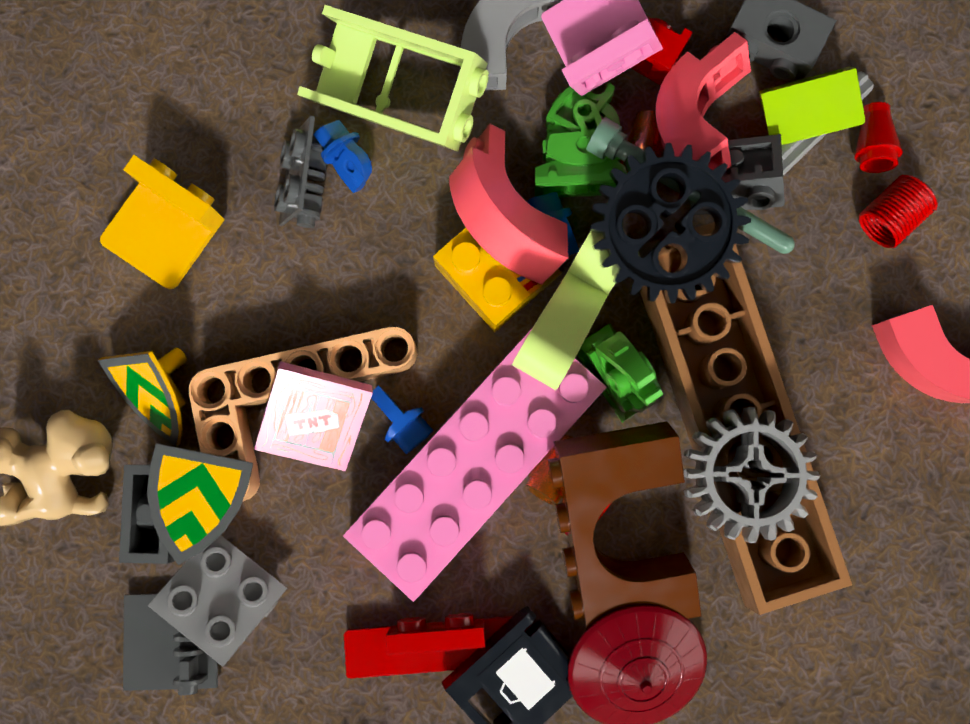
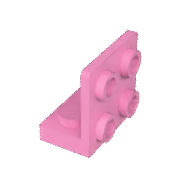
[541,0,663,96]

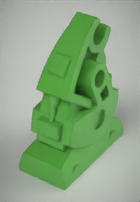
[535,83,627,197]
[577,323,663,423]

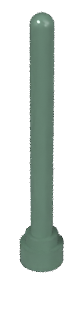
[586,117,795,254]

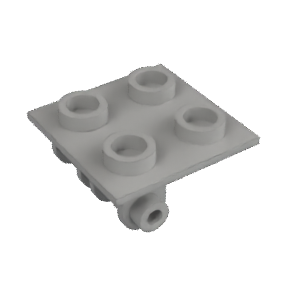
[148,535,287,667]

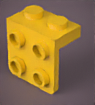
[100,155,225,289]

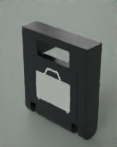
[441,606,573,724]

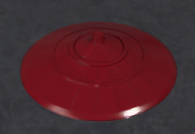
[568,605,707,724]

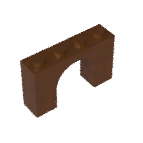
[548,421,701,631]

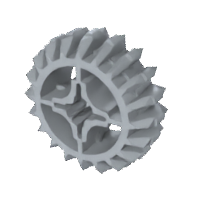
[683,407,821,543]

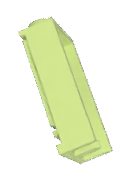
[297,5,489,152]

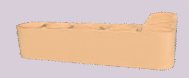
[189,327,418,501]

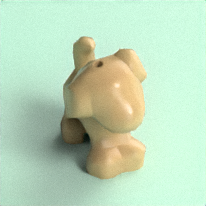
[0,409,113,526]

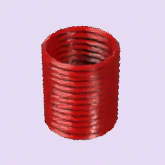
[859,175,938,248]

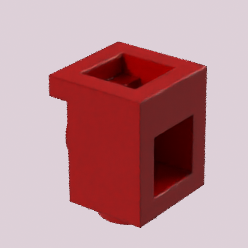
[631,17,693,85]

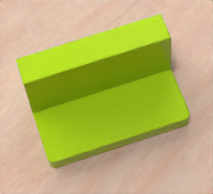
[758,66,865,145]

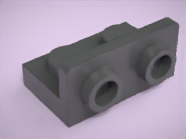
[690,134,785,215]

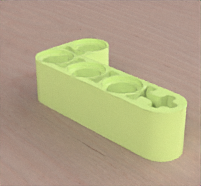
[512,231,619,390]

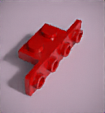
[344,613,531,679]

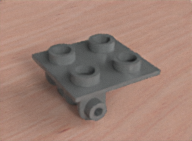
[274,115,327,228]
[123,594,218,695]

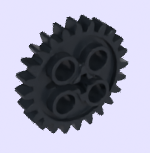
[589,143,751,303]

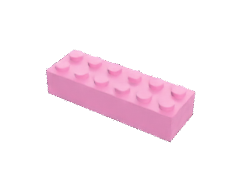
[343,329,607,602]

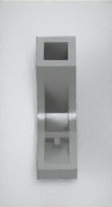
[461,0,563,90]

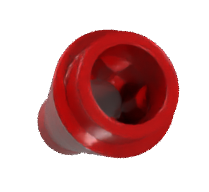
[854,102,903,173]

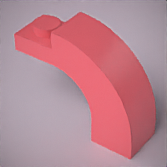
[655,32,751,170]
[449,124,568,285]
[872,305,970,403]

